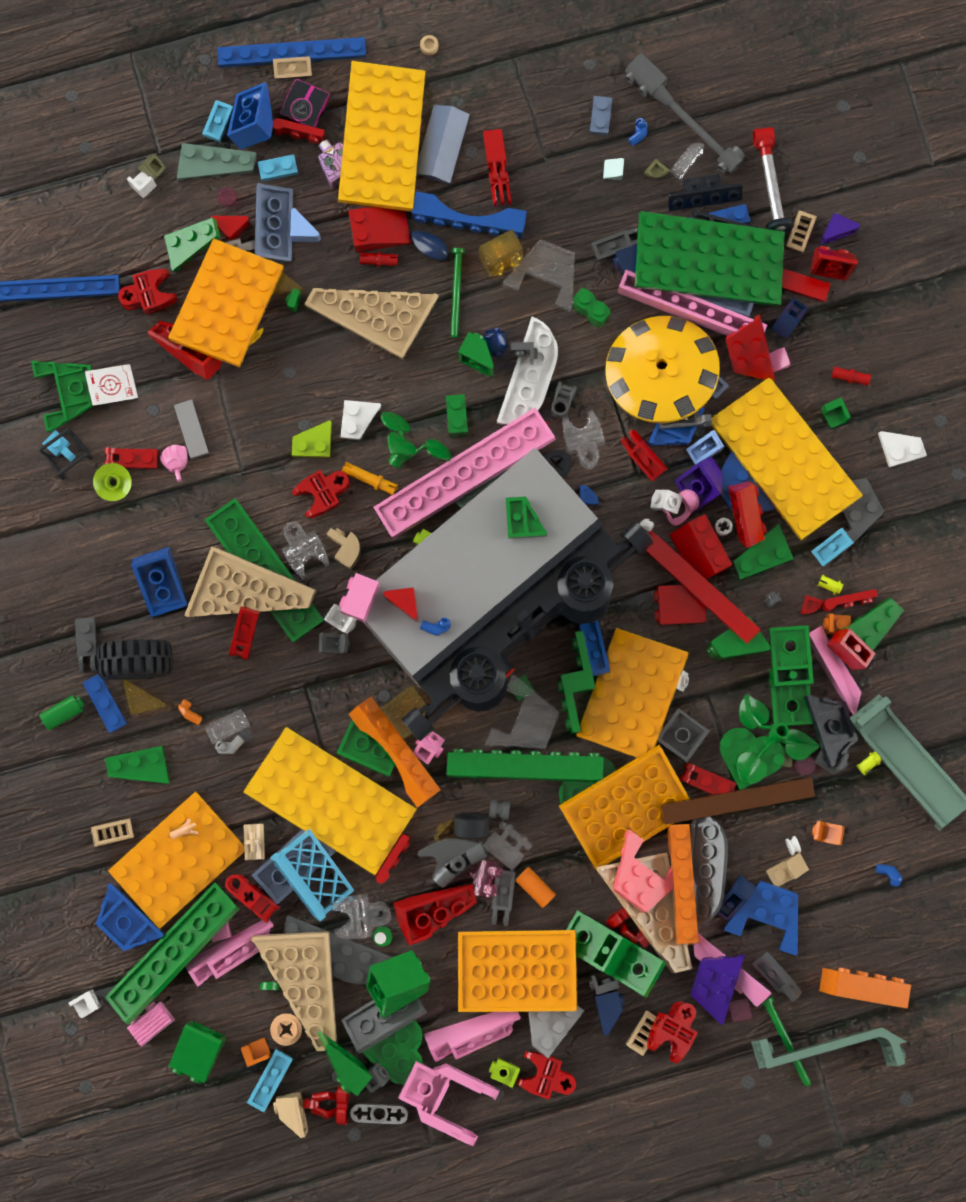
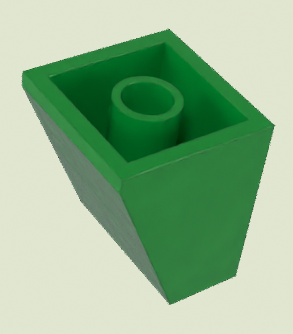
[706,616,771,661]
[366,950,431,1019]
[169,1020,227,1084]

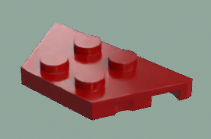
[726,315,775,382]

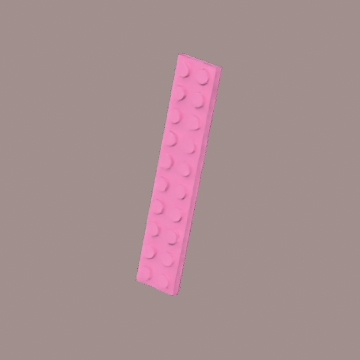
[374,407,556,540]

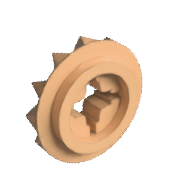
[270,1014,302,1046]

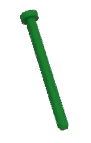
[451,248,465,338]
[761,996,811,1086]

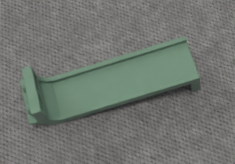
[850,694,966,831]
[751,1028,906,1069]

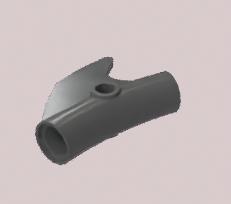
[418,838,488,888]

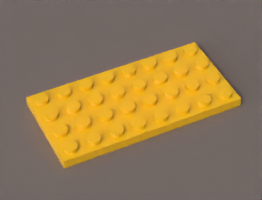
[338,61,425,211]
[711,378,863,540]
[243,727,417,876]

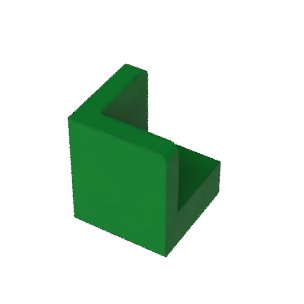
[821,397,851,429]

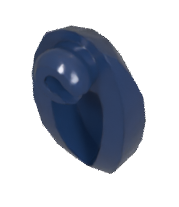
[412,231,449,261]

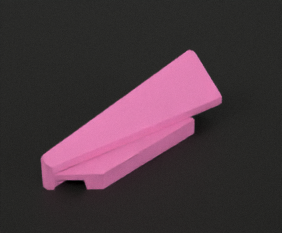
[809,626,861,716]
[185,918,273,987]
[693,934,771,1007]
[424,1012,521,1062]

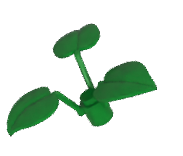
[381,412,453,469]
[736,694,819,784]

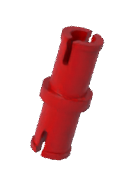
[360,252,398,267]
[831,366,871,386]

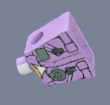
[318,140,343,189]

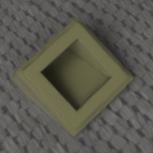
[137,153,166,179]

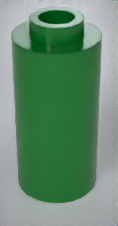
[39,694,85,731]

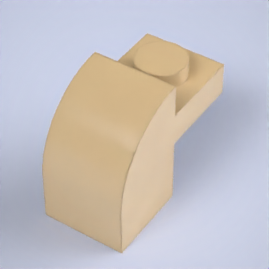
[327,528,361,570]

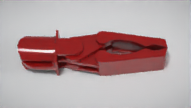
[483,129,512,207]

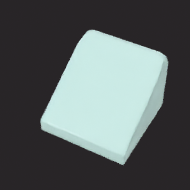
[603,158,624,180]

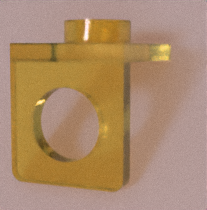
[434,819,453,842]

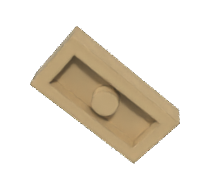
[273,56,312,78]

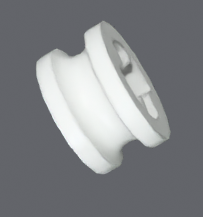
[714,518,733,536]
[785,836,801,856]

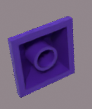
[674,457,722,512]

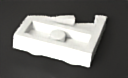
[341,400,381,440]
[878,431,927,468]

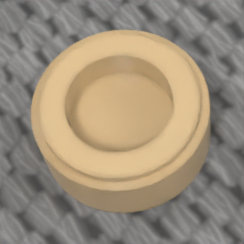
[420,35,439,55]

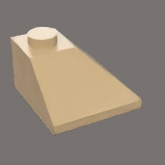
[273,1091,308,1138]

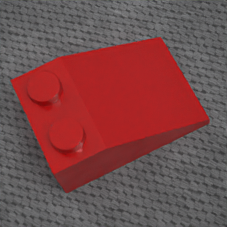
[348,207,411,253]
[810,246,858,281]

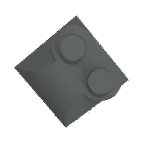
[657,708,710,763]

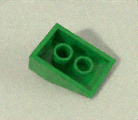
[317,1030,372,1096]

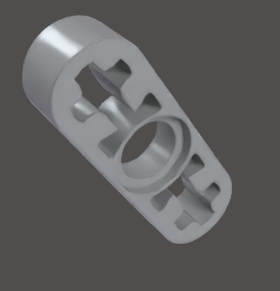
[350,1103,408,1124]

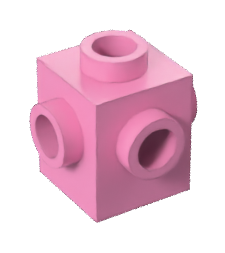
[413,731,445,764]

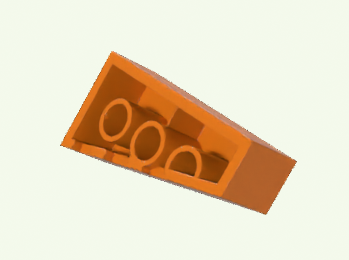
[819,967,911,1009]

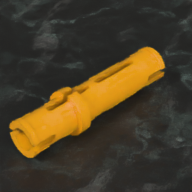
[342,462,398,495]

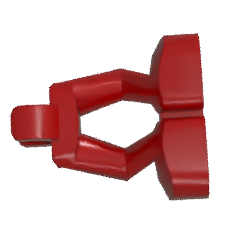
[605,907,650,948]
[302,1085,349,1125]

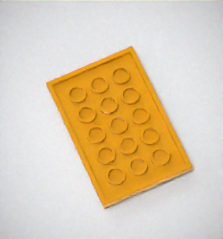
[168,239,284,368]
[576,628,689,758]
[559,745,690,871]
[108,792,245,929]
[458,930,577,1012]

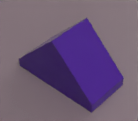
[820,213,860,245]

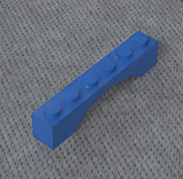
[412,192,527,239]

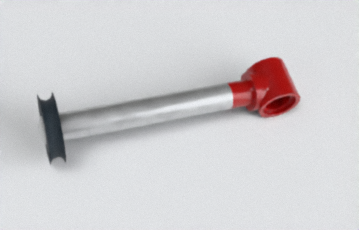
[753,127,794,232]

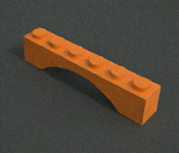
[349,696,440,808]
[667,824,699,946]

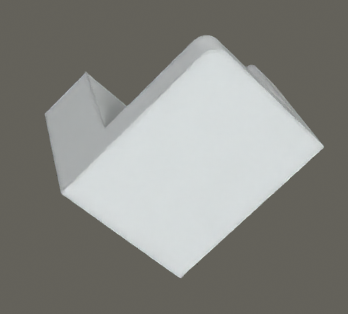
[127,172,157,198]
[69,989,102,1018]

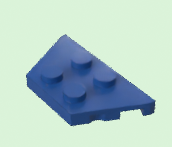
[647,407,704,446]
[720,451,776,513]
[96,883,165,951]

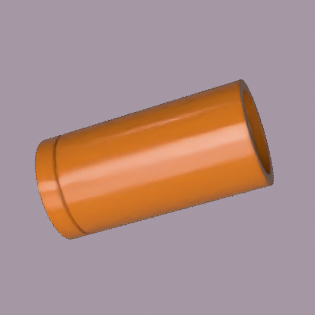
[515,866,556,908]

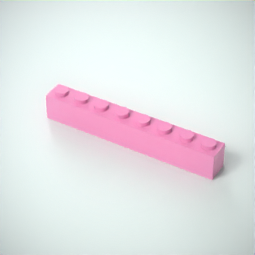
[617,270,767,336]

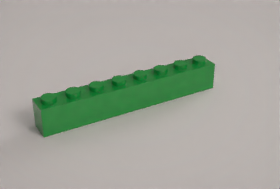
[447,749,604,782]

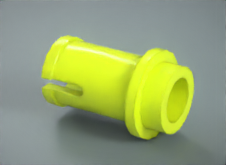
[818,575,844,595]
[856,751,882,775]

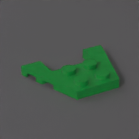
[31,361,95,433]

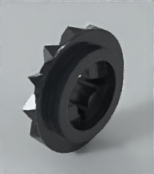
[544,450,572,478]

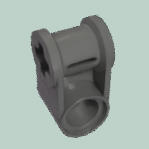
[551,381,577,420]

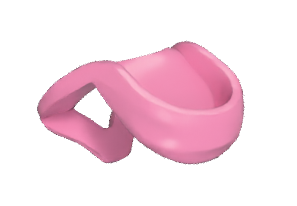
[662,489,699,526]

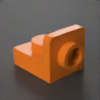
[823,613,851,635]

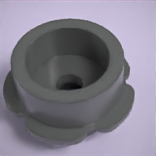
[764,591,782,608]

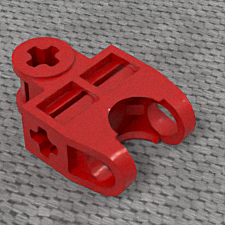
[118,269,178,315]
[292,470,350,519]
[225,874,280,923]
[647,1001,698,1064]
[515,1051,576,1100]

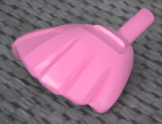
[160,445,188,482]

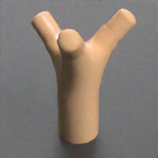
[170,819,198,839]

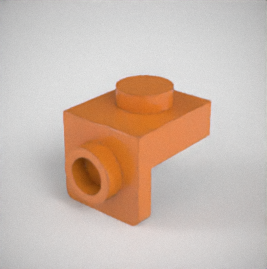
[812,821,845,846]

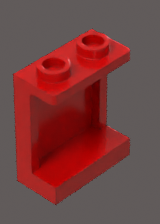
[653,585,707,626]

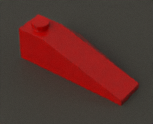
[147,321,222,380]
[393,884,477,946]

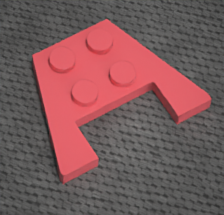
[613,830,674,913]

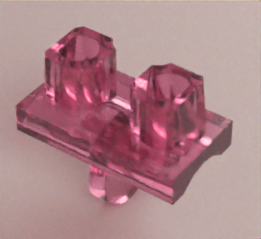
[469,860,502,897]

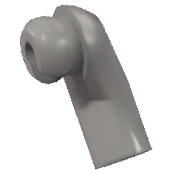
[215,735,245,754]

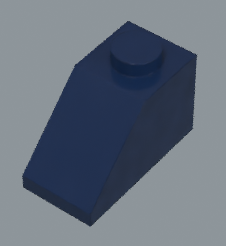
[613,244,637,275]
[772,298,808,339]
[717,875,756,921]
[594,990,625,1036]

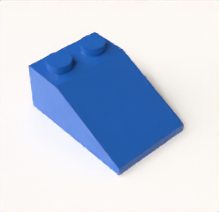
[227,82,273,150]
[131,547,188,617]

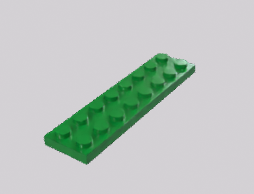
[205,498,324,643]
[105,882,240,1025]

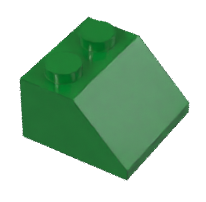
[458,332,494,378]

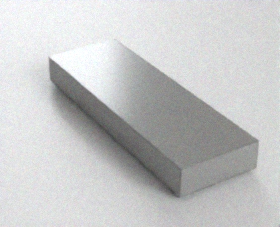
[174,400,209,459]

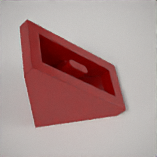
[211,216,251,241]
[382,587,418,622]

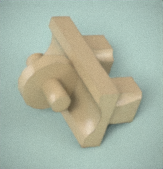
[244,824,265,860]

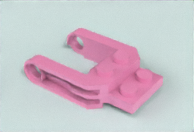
[398,1061,500,1146]

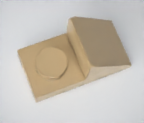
[765,853,809,887]

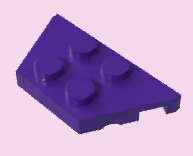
[691,954,745,1025]

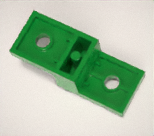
[768,625,814,726]
[557,631,595,735]
[566,910,666,998]

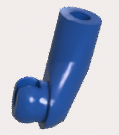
[628,118,648,146]
[420,617,451,636]
[876,864,902,887]

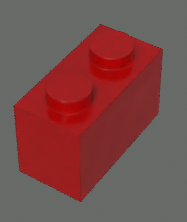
[827,628,876,670]

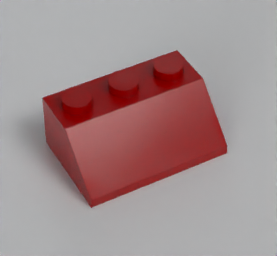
[728,481,766,548]
[669,514,732,580]

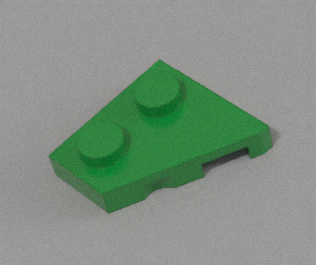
[506,496,547,539]

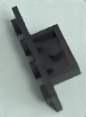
[668,174,743,211]

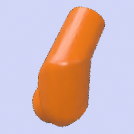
[178,699,202,725]

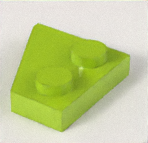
[292,421,332,458]

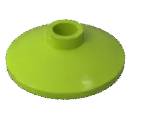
[93,463,132,501]

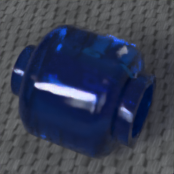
[483,327,509,356]

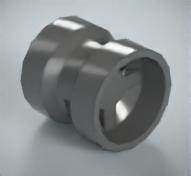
[489,799,510,821]

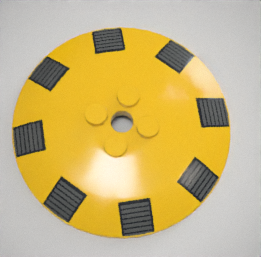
[606,316,720,423]

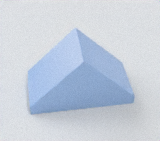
[290,208,321,242]
[686,430,724,465]

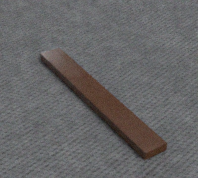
[660,777,815,824]

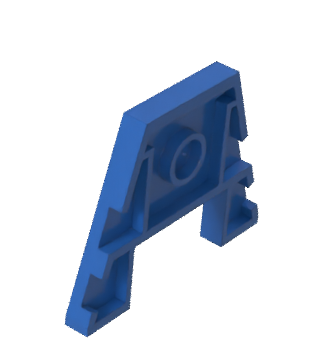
[724,880,798,956]

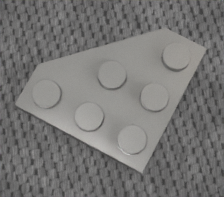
[528,1005,584,1059]

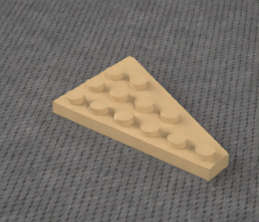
[304,288,439,359]
[184,546,317,617]
[597,852,692,973]
[252,931,337,1051]

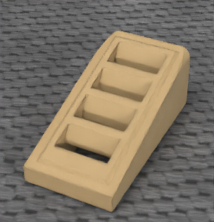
[786,210,817,252]
[91,818,134,847]
[626,1010,660,1056]

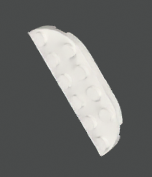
[497,317,558,425]

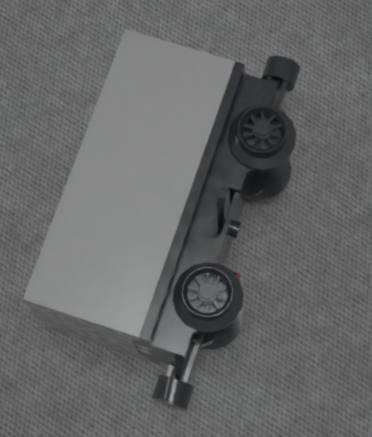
[363,447,653,741]

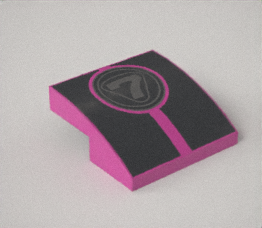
[280,79,330,128]

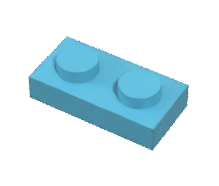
[202,100,233,142]
[258,154,298,182]
[811,528,854,566]

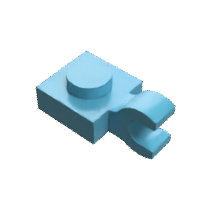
[42,430,76,462]

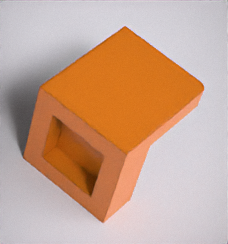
[241,1038,272,1067]

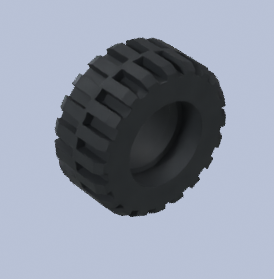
[97,639,173,680]

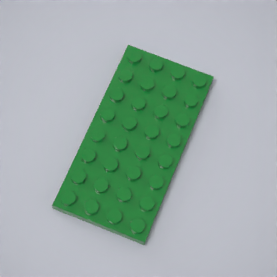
[635,211,785,307]

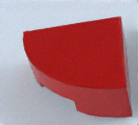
[800,595,824,615]

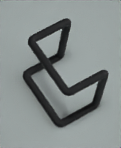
[39,428,93,480]

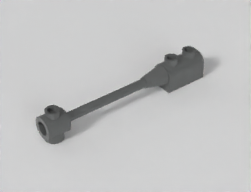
[625,53,745,174]

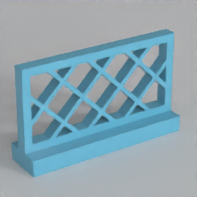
[270,829,354,921]

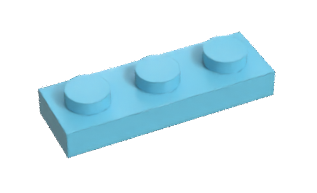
[247,1049,293,1112]

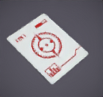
[85,364,138,406]

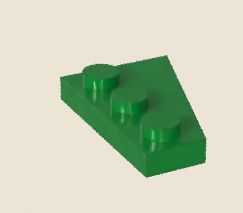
[841,598,904,650]
[105,746,170,784]

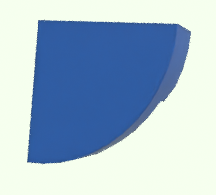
[579,485,599,505]

